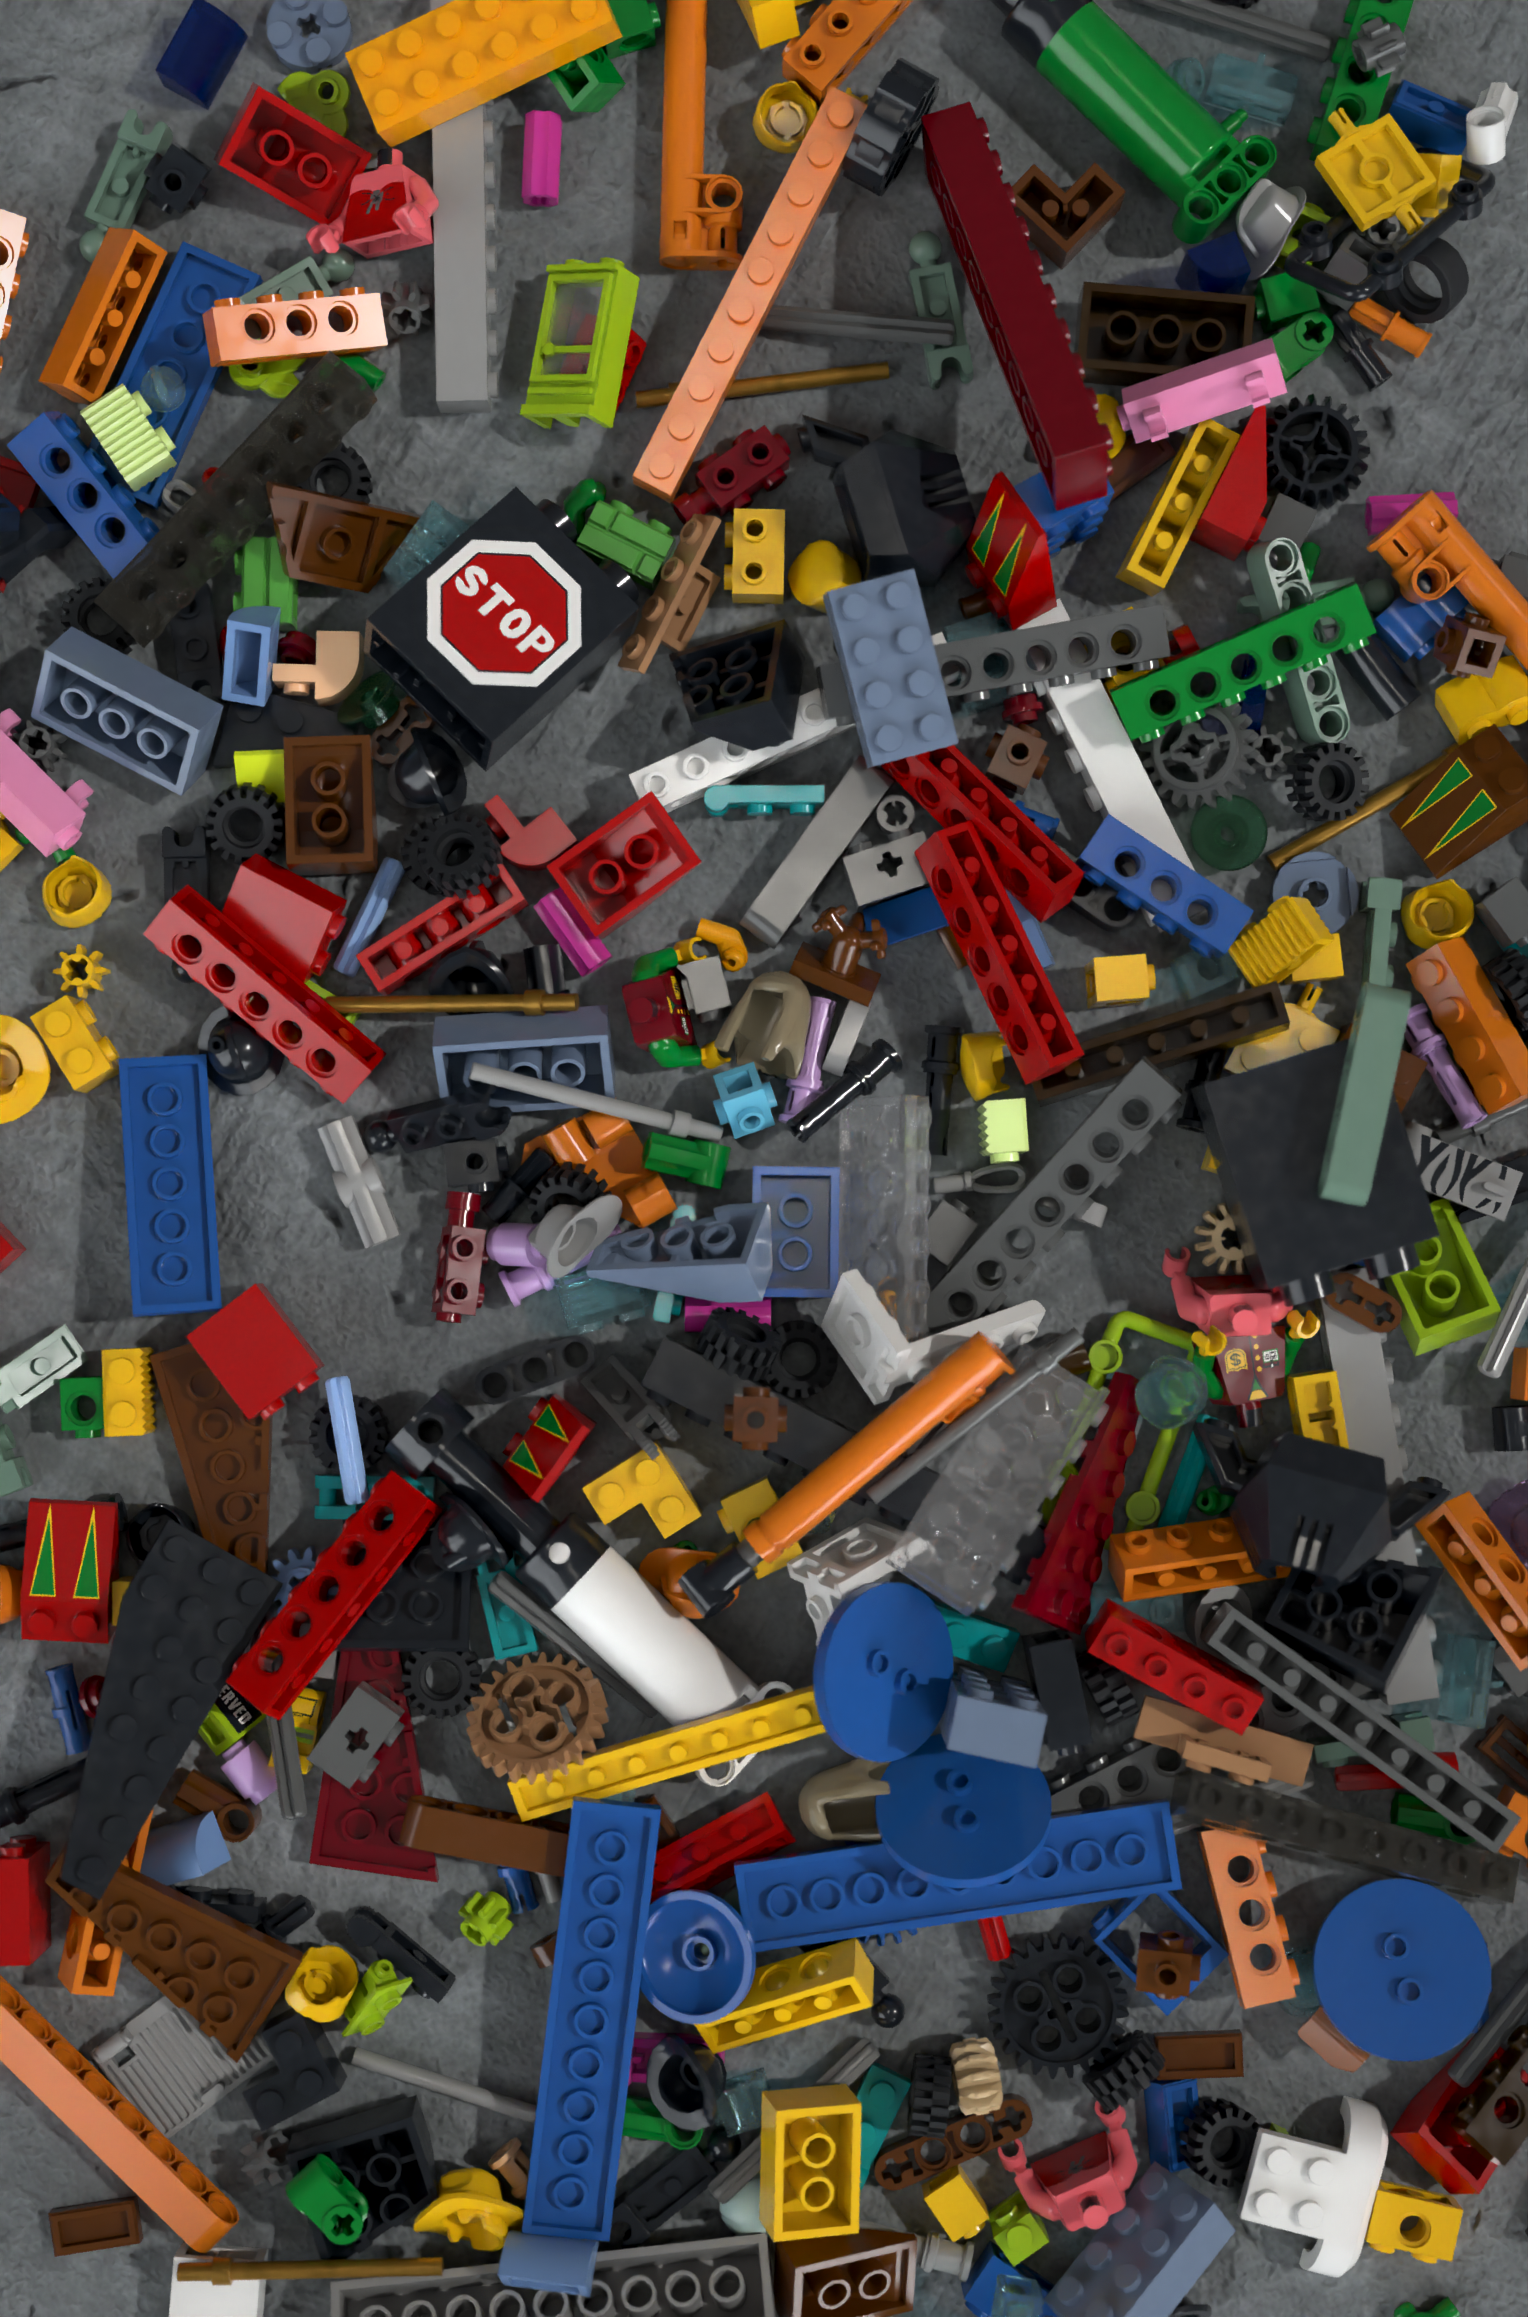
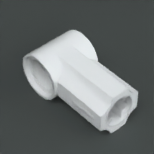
[1466,82,1518,165]

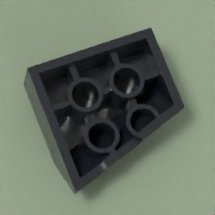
[669,619,805,751]
[1264,1559,1445,1696]
[286,2095,440,2260]

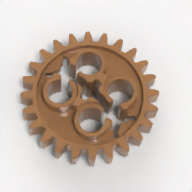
[466,1652,609,1785]

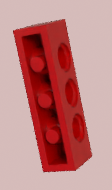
[355,863,529,996]
[1085,1598,1265,1736]

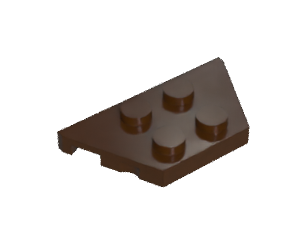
[266,481,425,593]

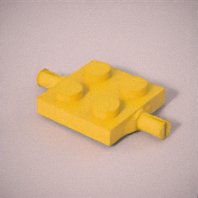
[1314,108,1437,236]
[1223,982,1341,1075]

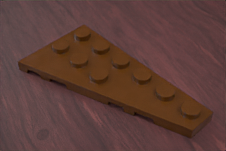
[150,1343,273,1575]
[45,1840,303,2063]

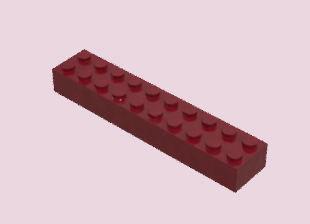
[921,102,1113,511]

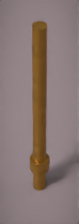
[635,362,889,409]
[1267,742,1460,871]
[325,990,579,1016]
[177,2257,443,2286]

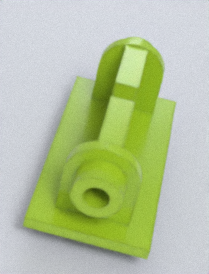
[341,1959,413,2037]

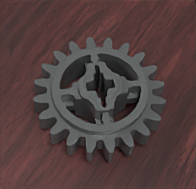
[1139,690,1260,811]

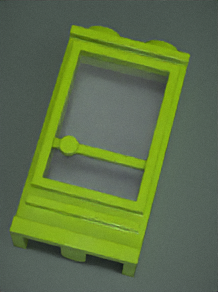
[520,257,640,429]

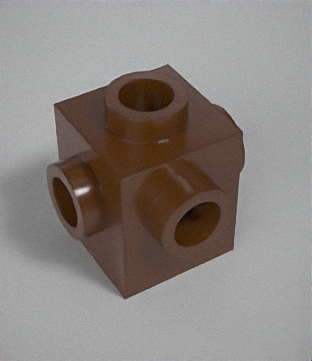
[1433,612,1507,679]
[985,723,1050,796]
[724,1386,787,1450]
[1136,1930,1201,2000]

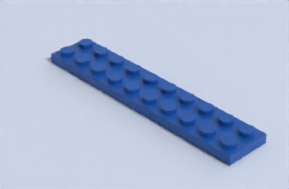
[522,1796,661,2242]
[734,1798,1182,1952]

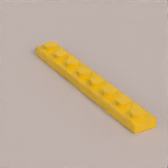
[507,1685,827,1822]

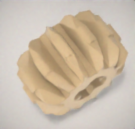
[1194,1203,1246,1275]
[949,2037,1003,2116]

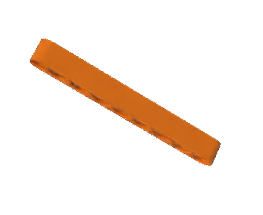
[0,1975,239,2253]

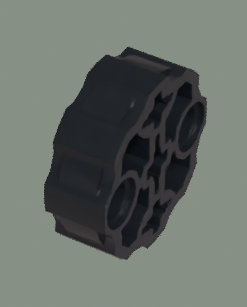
[842,58,940,196]

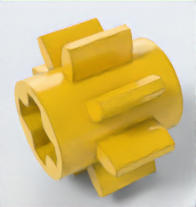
[53,944,111,999]

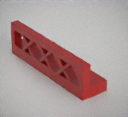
[650,1792,796,1905]

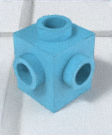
[713,1062,778,1139]

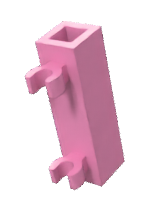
[1117,338,1287,444]
[0,708,94,857]

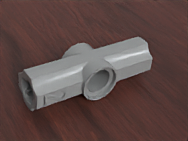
[318,1115,401,1249]

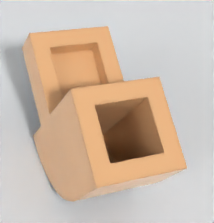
[272,630,364,706]

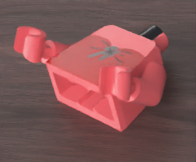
[306,148,439,259]
[1162,1247,1293,1337]
[998,2101,1138,2231]

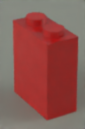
[221,853,347,983]
[186,1283,325,1421]
[0,1835,51,1966]

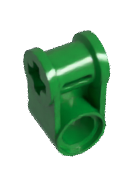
[1267,312,1334,383]
[285,2154,369,2245]

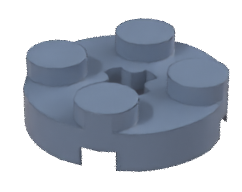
[266,0,353,74]
[1270,851,1359,934]

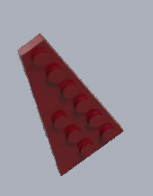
[1011,1372,1147,1635]
[309,1651,439,1882]

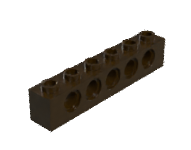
[1449,2022,1528,2167]

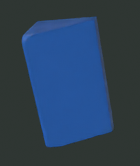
[1387,79,1472,155]
[863,887,949,951]
[1144,2079,1199,2173]

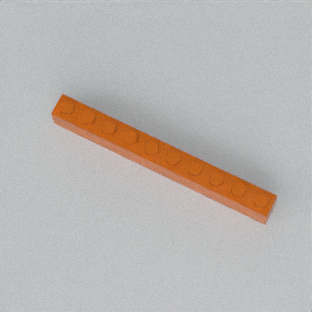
[632,86,868,503]

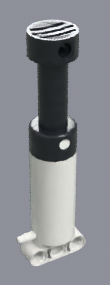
[384,1388,793,1787]

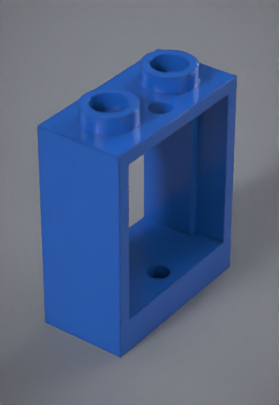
[1089,1891,1229,2016]

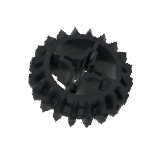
[1266,394,1370,510]

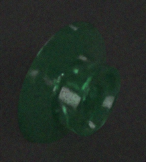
[337,670,400,729]
[1191,795,1268,871]

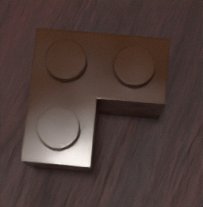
[1012,162,1126,270]

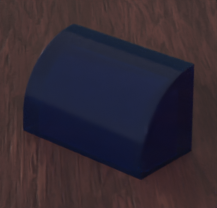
[155,0,248,110]
[1175,231,1251,295]

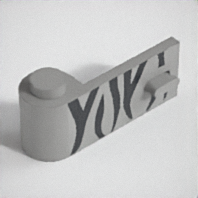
[1406,1122,1523,1221]

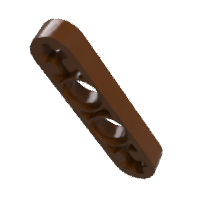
[874,2093,1033,2191]

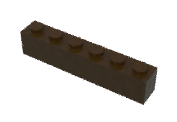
[1032,981,1290,1107]

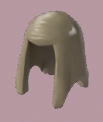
[714,971,811,1080]
[798,1758,892,1843]

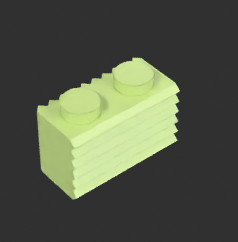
[80,383,177,492]
[977,1098,1029,1164]

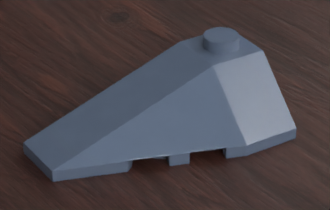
[586,1202,773,1303]

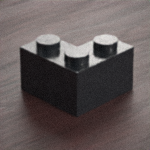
[242,2008,347,2132]

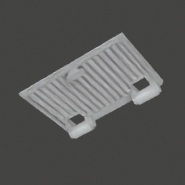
[89,1995,274,2139]

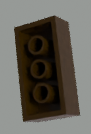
[1074,282,1255,387]

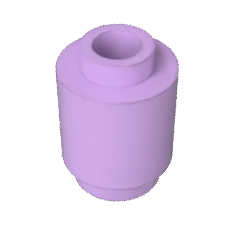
[486,1223,547,1267]
[220,1739,277,1806]

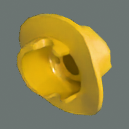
[0,1014,50,1124]
[413,2167,524,2251]

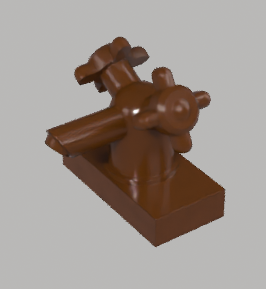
[789,905,888,1007]

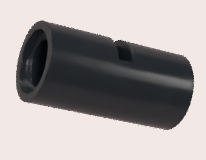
[1335,634,1422,721]

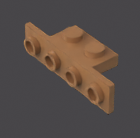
[617,514,722,674]
[1133,1695,1314,1787]

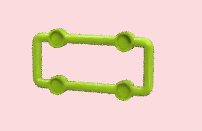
[1041,1311,1203,1550]

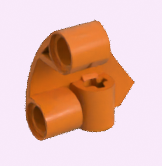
[521,1097,678,1228]

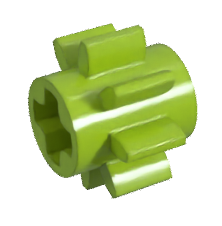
[458,1891,514,1946]

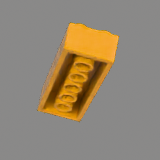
[345,0,623,148]

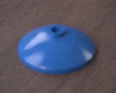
[640,1889,756,2024]

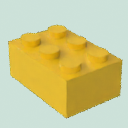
[759,2084,862,2242]

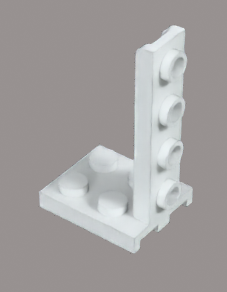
[821,1268,1046,1405]
[786,1517,923,1647]

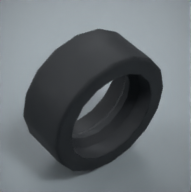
[1384,238,1469,324]

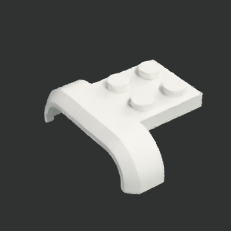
[1236,2096,1388,2278]

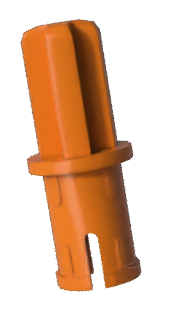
[1348,298,1432,359]

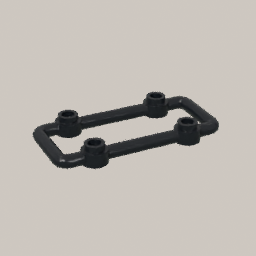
[1284,147,1495,302]

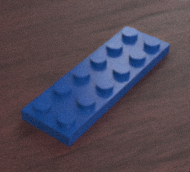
[88,241,263,510]
[119,1054,222,1317]

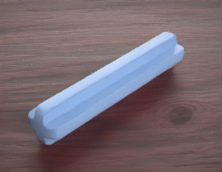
[334,857,405,977]
[325,1376,369,1505]

